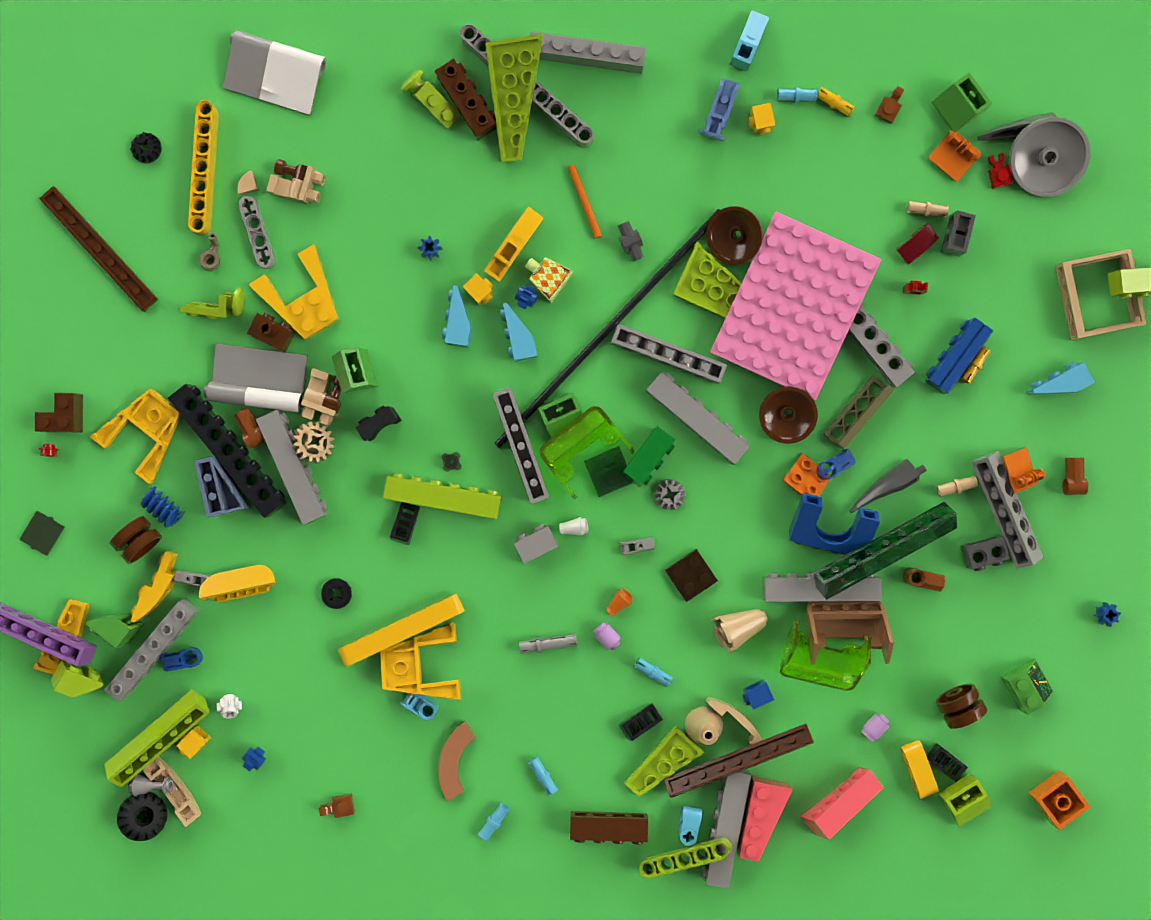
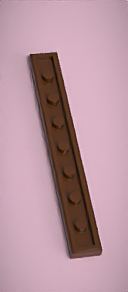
[39,186,158,312]
[664,724,814,798]

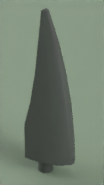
[978,112,1066,140]
[849,459,927,514]

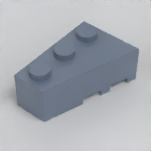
[193,457,251,518]

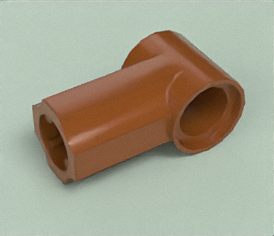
[234,408,266,449]
[1062,458,1088,495]
[903,568,946,592]

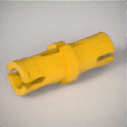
[817,86,855,117]
[960,346,991,384]

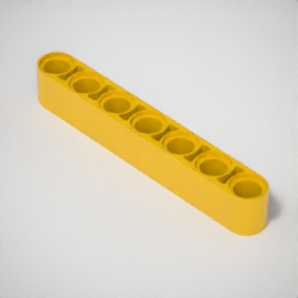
[188,100,219,236]
[337,593,465,667]

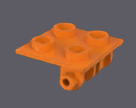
[928,130,982,182]
[1002,448,1045,494]
[782,453,831,496]

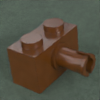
[247,312,296,352]

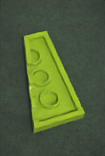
[624,725,705,797]

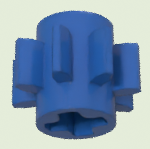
[418,236,443,261]
[515,284,538,309]
[1093,602,1121,627]
[242,747,266,771]

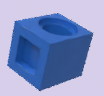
[742,679,774,709]

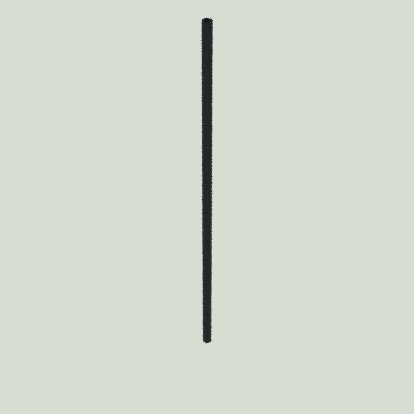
[494,209,720,448]

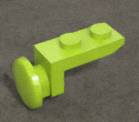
[401,69,460,129]
[180,288,245,319]

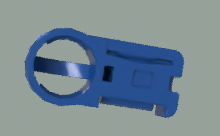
[816,449,856,480]
[161,647,203,671]

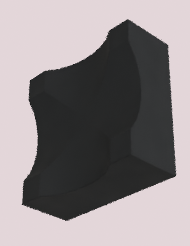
[356,405,402,441]

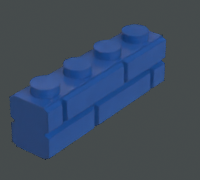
[925,318,993,394]

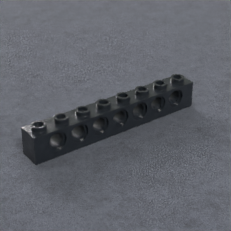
[168,384,287,518]

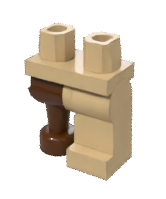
[266,159,326,205]
[301,368,341,426]

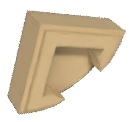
[238,170,258,195]

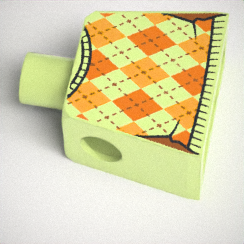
[525,257,573,303]

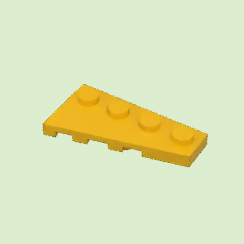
[33,599,90,675]

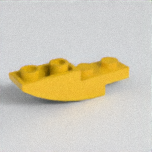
[484,206,544,282]
[130,550,178,622]

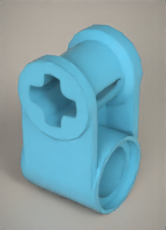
[400,693,439,720]
[678,805,702,846]

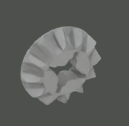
[655,480,686,510]

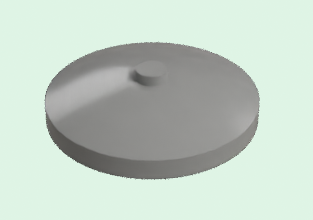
[1009,117,1090,197]

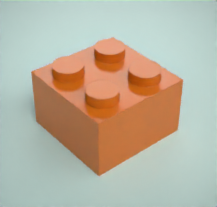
[1028,770,1090,830]

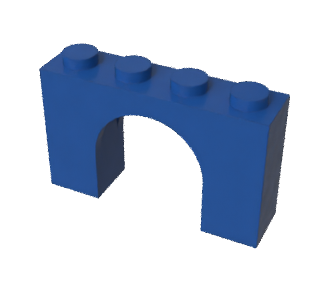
[789,493,880,559]

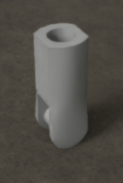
[619,537,655,555]
[174,570,211,587]

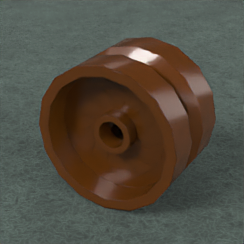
[110,516,162,564]
[935,684,987,729]

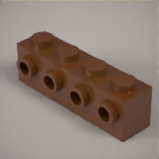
[435,58,497,140]
[570,811,648,845]

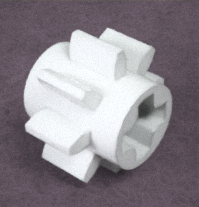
[217,694,242,719]

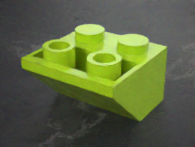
[51,660,103,698]
[938,773,992,827]

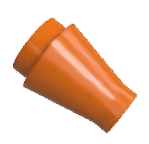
[606,588,634,617]

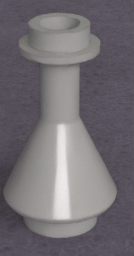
[128,774,174,797]

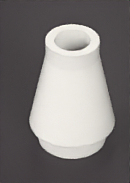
[559,517,588,536]

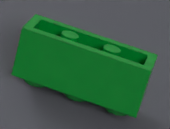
[621,426,676,487]

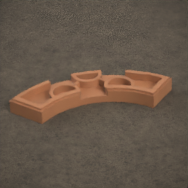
[438,721,475,802]

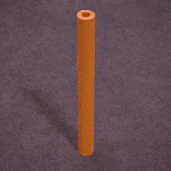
[568,165,602,239]

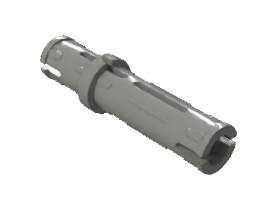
[519,634,577,654]

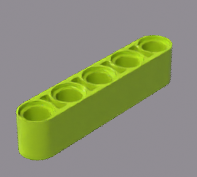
[639,837,732,879]

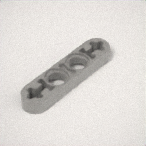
[239,196,275,269]

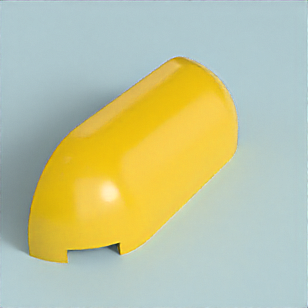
[199,565,276,603]

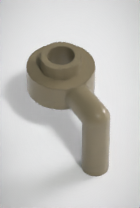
[199,232,220,271]

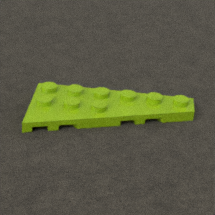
[485,34,544,162]
[673,242,742,318]

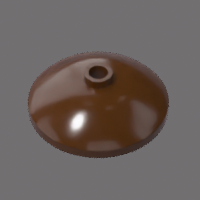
[706,206,763,265]
[759,386,818,444]

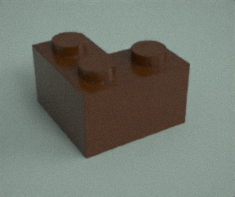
[35,393,83,432]

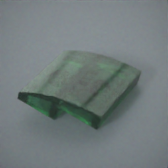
[584,446,633,498]

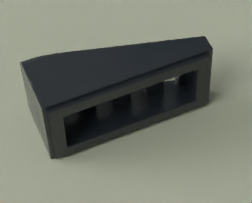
[390,502,420,545]
[619,704,663,741]
[927,743,968,782]

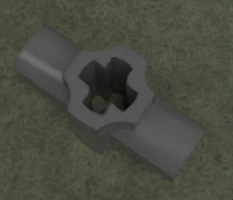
[618,221,644,262]

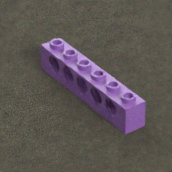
[0,602,97,666]

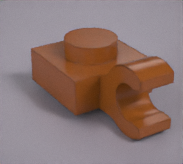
[875,86,904,124]
[319,794,355,818]

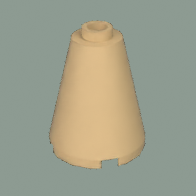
[711,609,768,654]
[685,706,723,745]

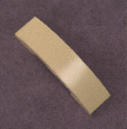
[706,697,762,744]
[143,756,202,827]

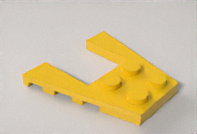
[249,244,339,340]
[90,389,181,484]
[380,622,462,700]

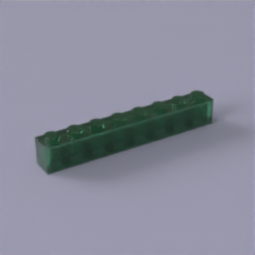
[813,502,957,600]

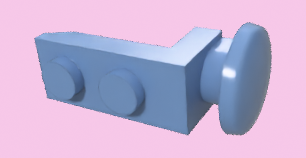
[698,78,740,141]

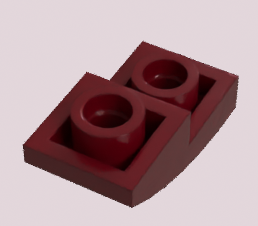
[896,223,939,265]

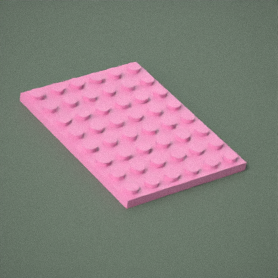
[710,211,882,401]

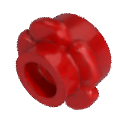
[38,444,59,457]

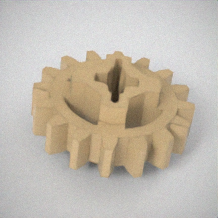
[291,421,334,464]

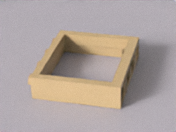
[1055,249,1146,340]

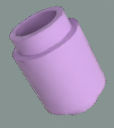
[593,622,621,651]
[861,713,890,742]

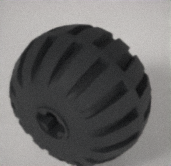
[117,792,167,841]

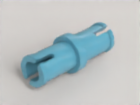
[777,87,817,103]
[634,657,673,687]
[528,756,558,796]
[478,803,510,841]

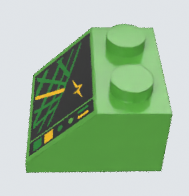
[1001,659,1054,715]

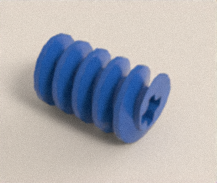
[141,486,185,528]

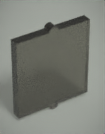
[19,511,65,556]

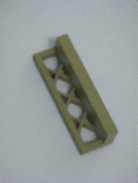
[823,376,894,449]

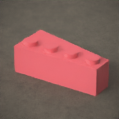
[800,768,884,840]
[737,776,793,862]

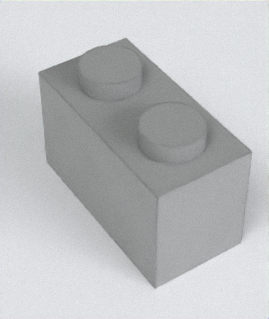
[514,524,559,564]

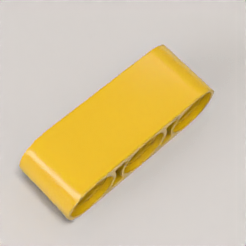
[900,740,939,799]

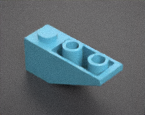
[729,10,769,71]
[442,285,472,348]
[500,303,538,362]
[1026,361,1095,395]

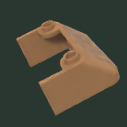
[806,601,894,665]

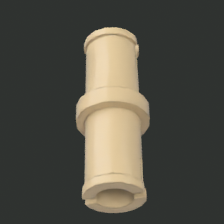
[907,200,948,218]
[936,475,978,497]

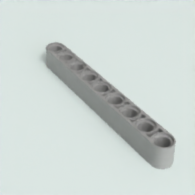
[460,24,593,148]

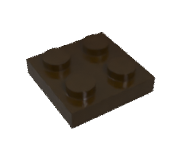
[665,549,718,602]

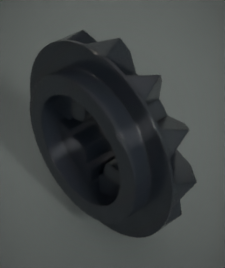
[130,132,162,163]
[321,578,352,609]

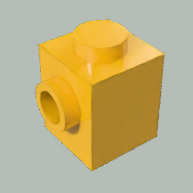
[748,103,775,135]
[463,273,494,305]
[176,725,212,759]

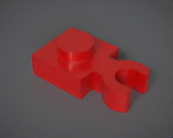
[988,152,1013,189]
[903,280,928,295]

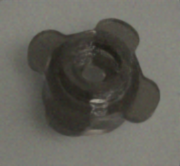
[441,452,462,472]

